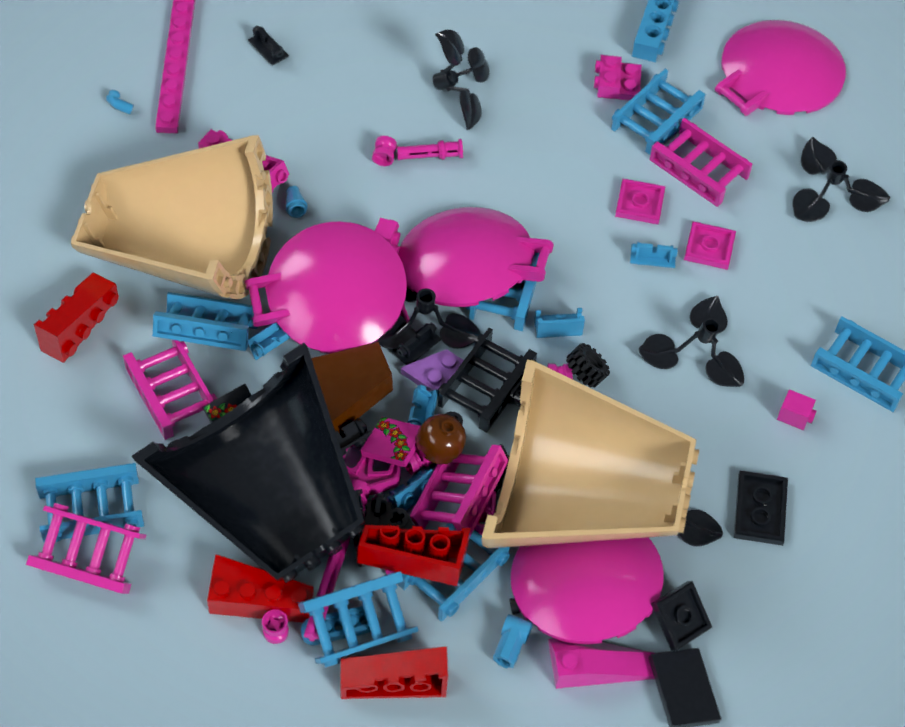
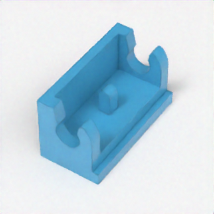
[534,308,585,338]

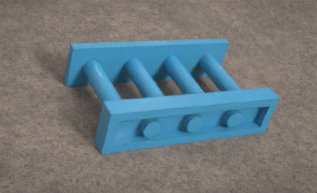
[611,68,706,155]
[466,253,540,331]
[152,292,258,351]
[811,316,905,412]
[35,463,144,542]
[397,523,510,622]
[298,571,419,667]

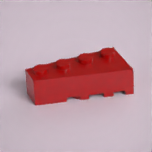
[33,272,119,363]
[357,525,471,586]
[207,554,315,623]
[341,646,448,699]

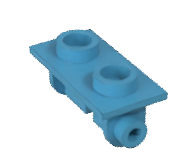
[630,242,678,268]
[248,323,290,360]
[408,385,438,426]
[387,469,433,511]

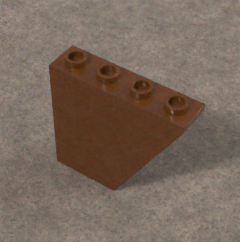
[311,342,393,434]

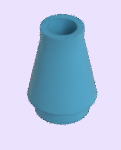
[286,186,308,218]

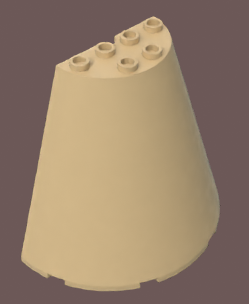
[70,135,273,299]
[482,359,699,548]

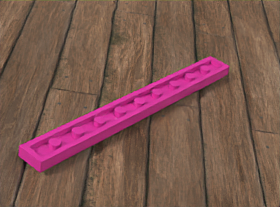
[155,0,195,134]

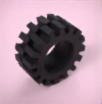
[566,343,610,388]

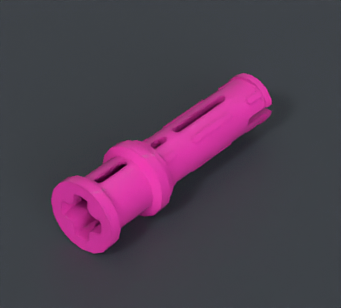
[397,139,463,160]

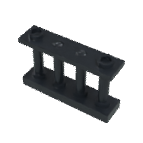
[438,328,537,433]

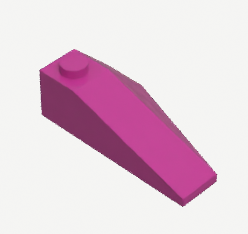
[548,638,655,689]

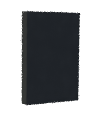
[733,471,788,546]
[649,648,721,727]

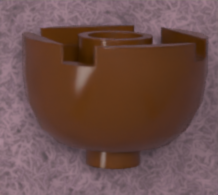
[416,414,466,464]

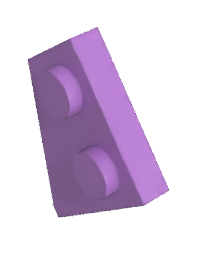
[401,349,464,397]

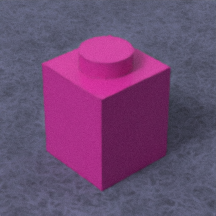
[777,389,817,431]

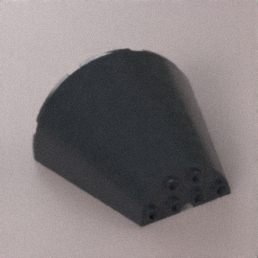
[132,343,364,583]

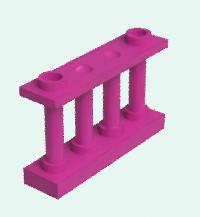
[649,118,753,207]
[123,340,217,440]
[410,445,508,538]
[26,503,147,594]

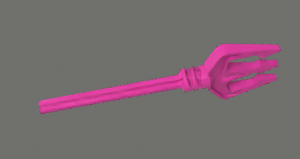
[304,445,401,641]

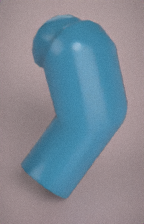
[106,90,134,115]

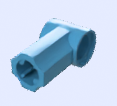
[493,614,533,668]

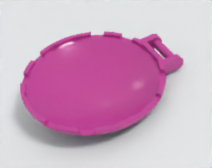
[715,20,846,116]
[398,207,554,307]
[245,221,407,354]
[510,537,664,644]

